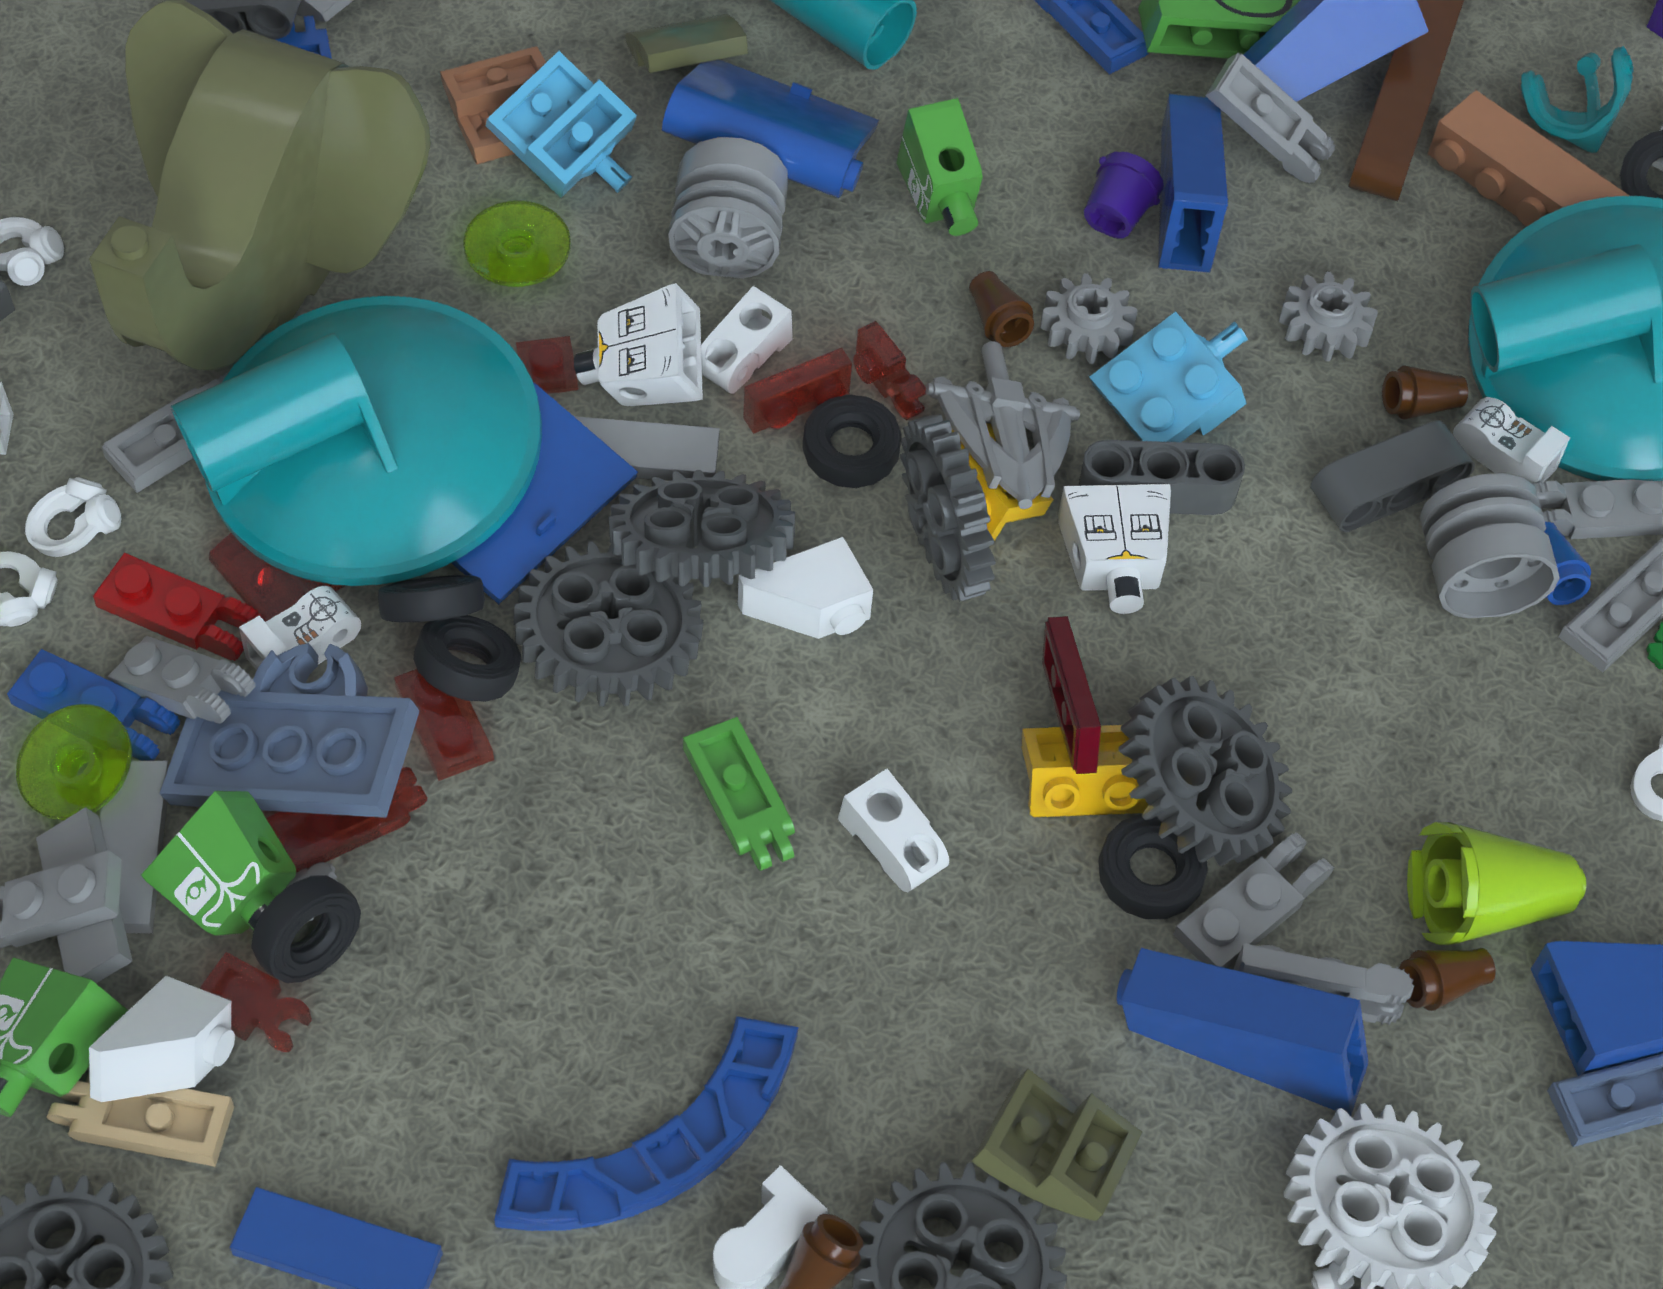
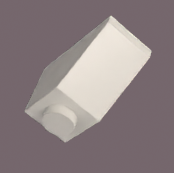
[738,537,873,639]
[89,976,235,1102]

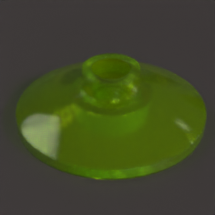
[463,200,571,287]
[16,704,132,821]

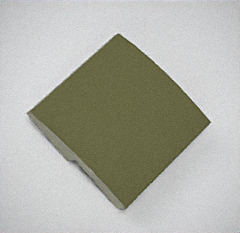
[625,14,748,73]
[971,1069,1142,1221]

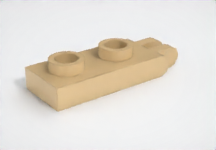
[47,1073,234,1167]

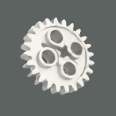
[1284,1103,1497,1289]

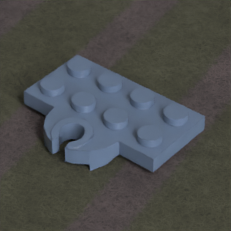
[159,643,420,818]

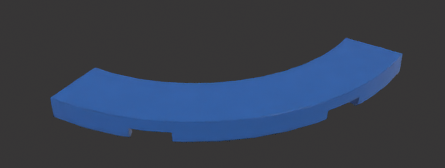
[494,1016,798,1231]

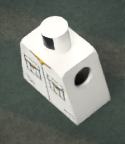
[574,283,703,406]
[1058,484,1171,614]

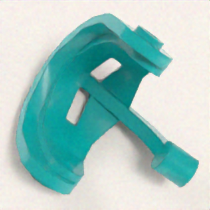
[1521,46,1633,153]

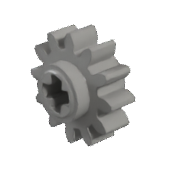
[1279,272,1378,362]
[1040,273,1138,364]

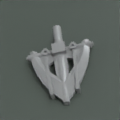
[925,341,1080,509]

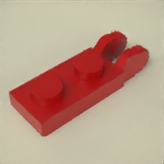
[93,553,263,661]

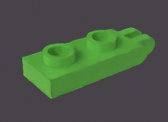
[683,717,795,871]

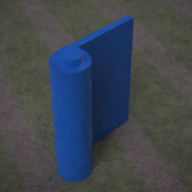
[662,60,879,198]
[452,382,638,605]

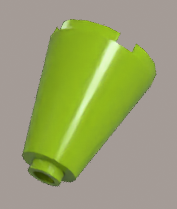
[1407,822,1586,945]

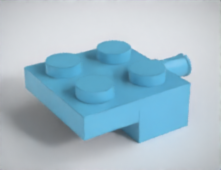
[486,51,637,198]
[1089,311,1248,442]

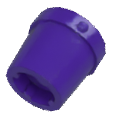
[1084,151,1164,239]

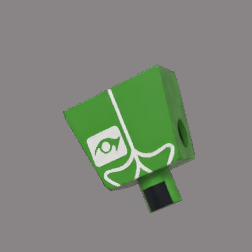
[896,98,983,236]
[141,791,296,935]
[0,957,128,1117]

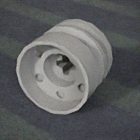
[668,137,788,279]
[1419,473,1560,618]

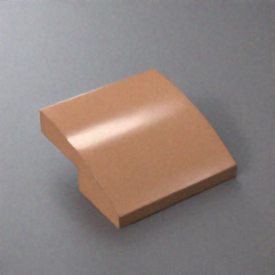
[440,46,546,165]

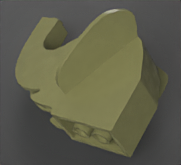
[89,0,431,370]

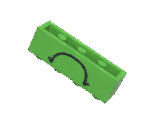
[1138,0,1300,58]

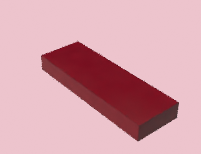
[1042,616,1101,774]

